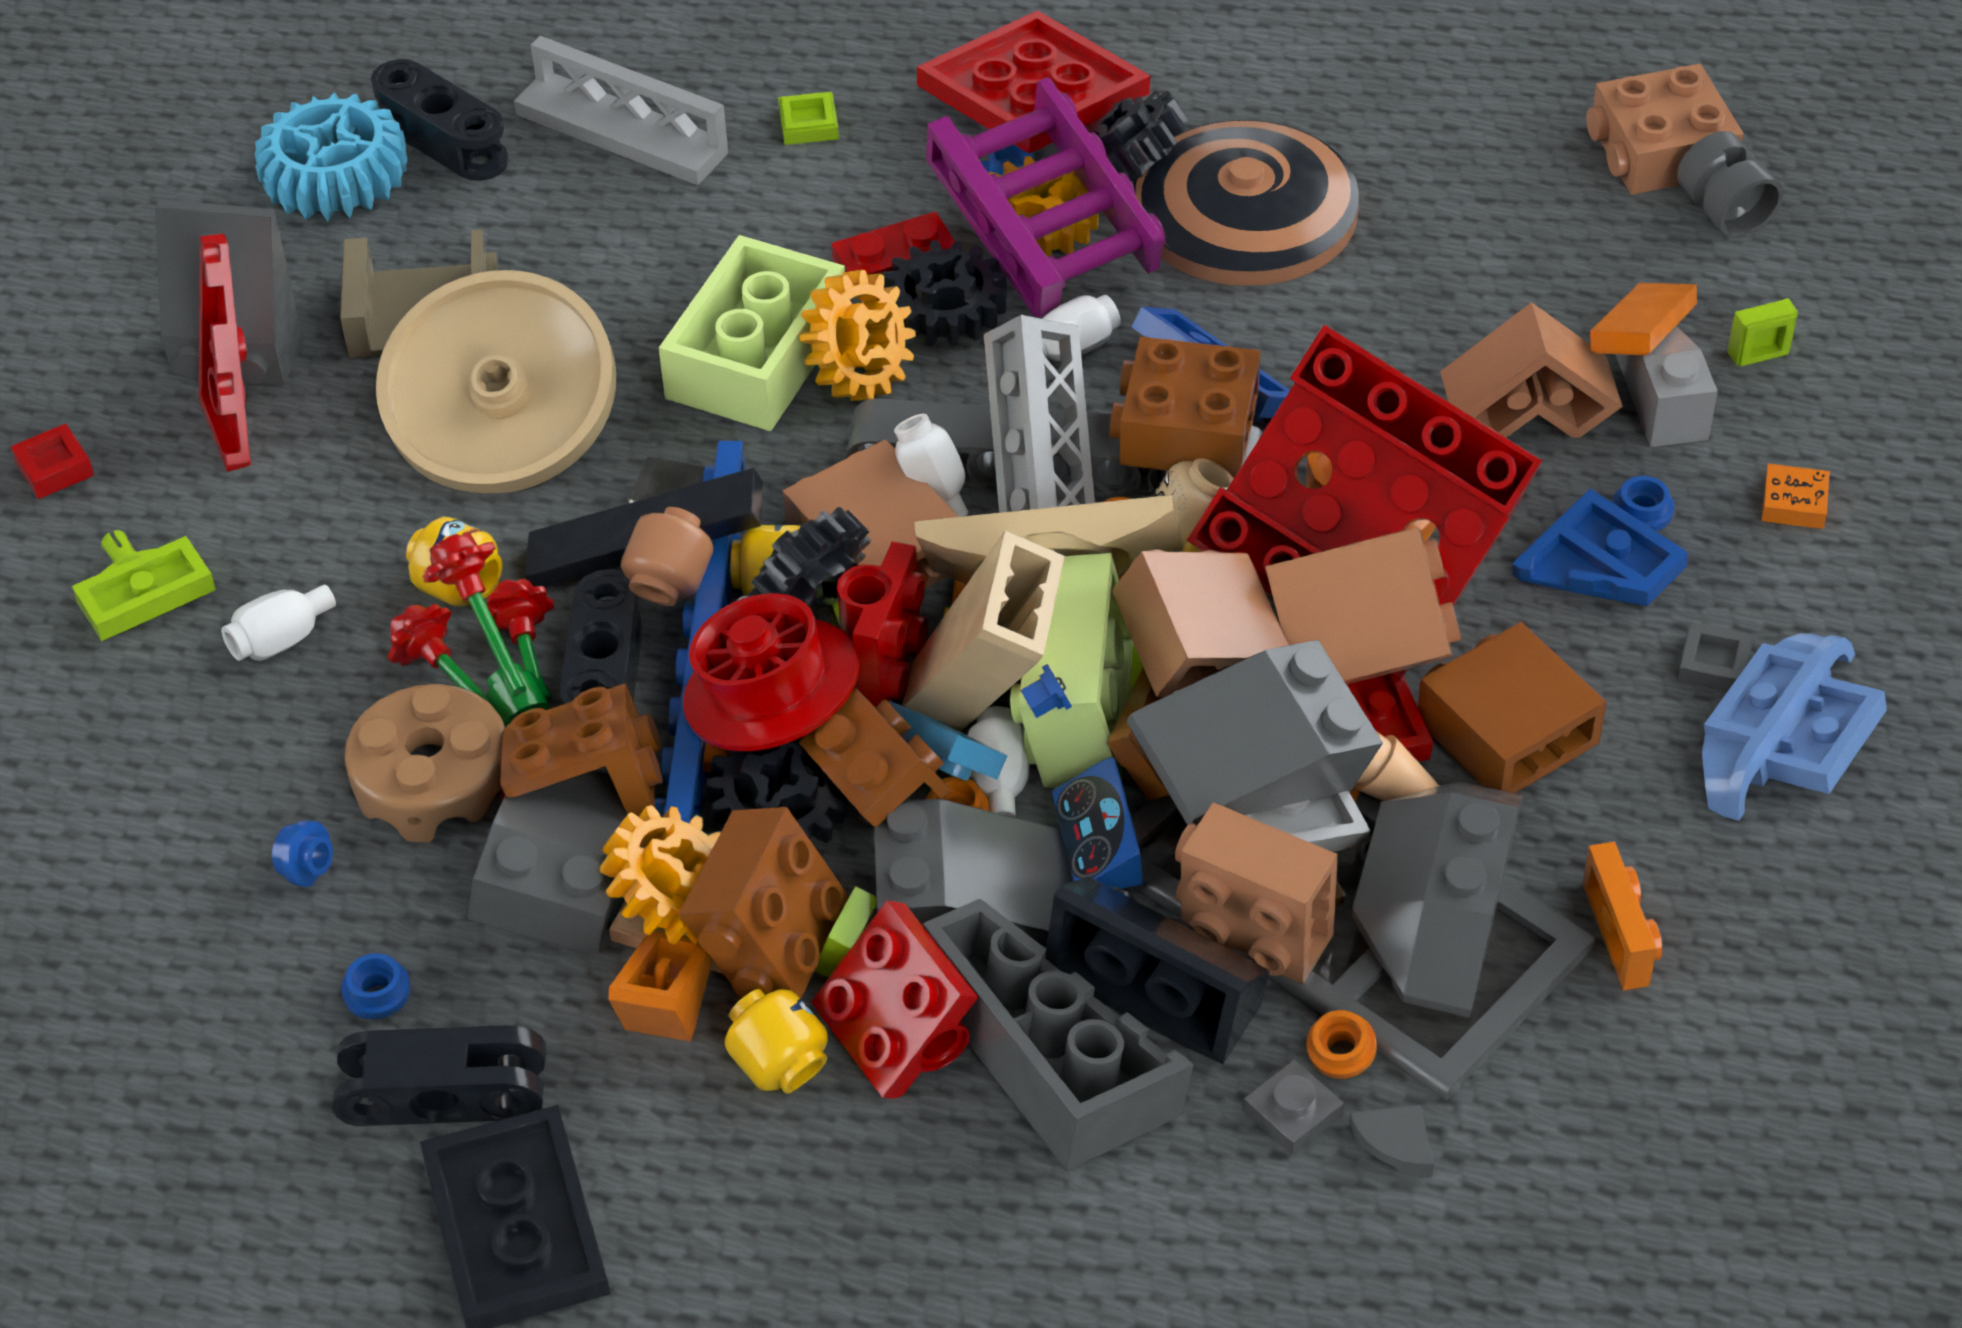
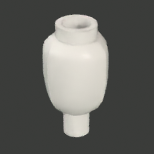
[1042,295,1121,361]
[894,414,968,517]
[221,584,336,661]
[968,706,1029,818]

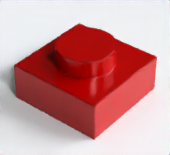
[10,423,94,499]

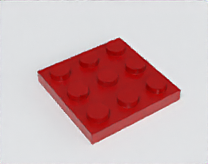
[917,10,1151,154]

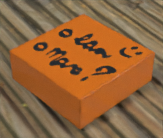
[1761,463,1830,529]

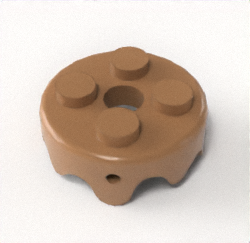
[344,684,505,842]

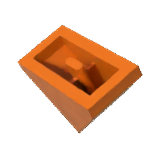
[608,931,713,1042]

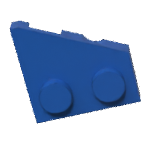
[1512,488,1688,606]

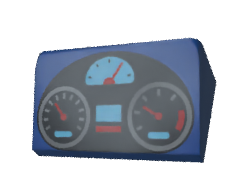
[1052,757,1143,889]

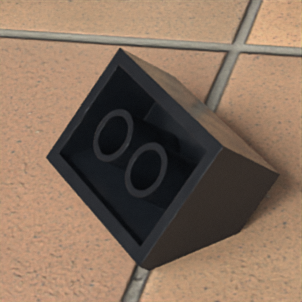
[1045,876,1270,1064]

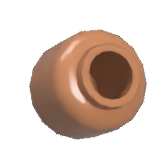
[620,507,714,606]

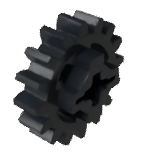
[1087,91,1188,181]
[883,240,1007,346]
[747,507,871,614]
[707,735,848,843]

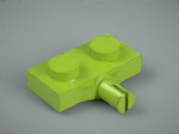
[72,530,216,642]

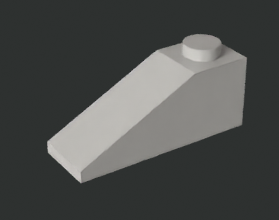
[1615,326,1718,447]

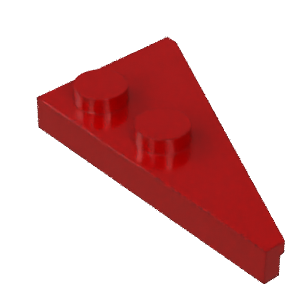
[198,233,251,472]

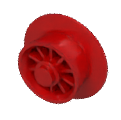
[683,593,860,751]

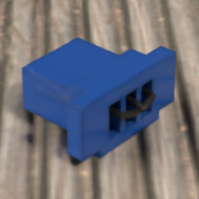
[1020,664,1072,718]

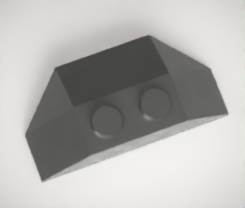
[1352,781,1523,1018]

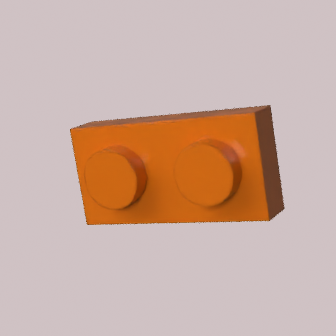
[1582,841,1662,991]

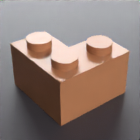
[1440,302,1623,438]

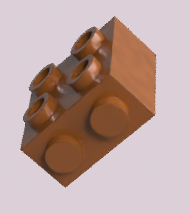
[1110,336,1261,478]
[1418,622,1607,793]
[679,807,849,999]

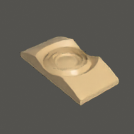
[914,495,1182,583]

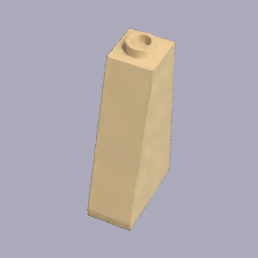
[902,530,1065,732]

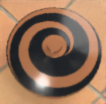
[1133,120,1359,286]

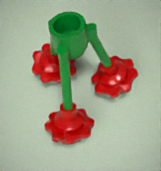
[387,531,554,727]

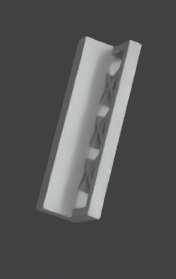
[514,36,728,185]
[984,315,1095,513]

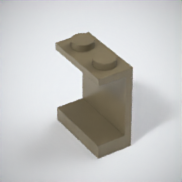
[340,229,499,358]

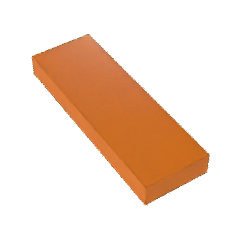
[1590,283,1697,355]

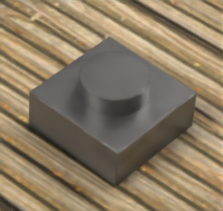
[1243,1060,1344,1156]

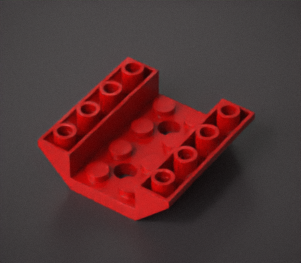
[1186,324,1542,678]

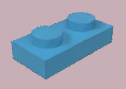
[890,701,1008,781]

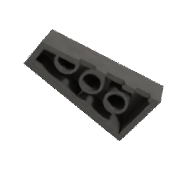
[922,898,1194,1171]

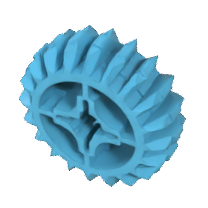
[255,92,408,222]

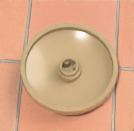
[376,270,616,493]

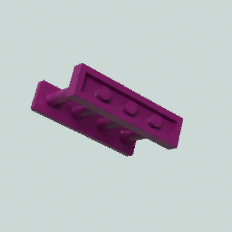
[926,77,1165,319]

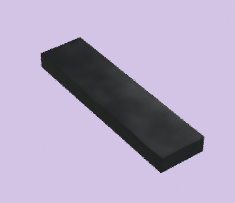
[525,467,763,587]

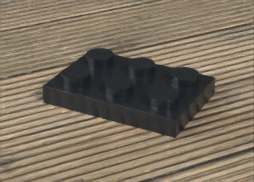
[420,1105,611,1328]

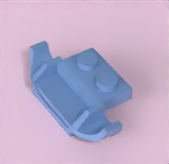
[1702,633,1887,821]

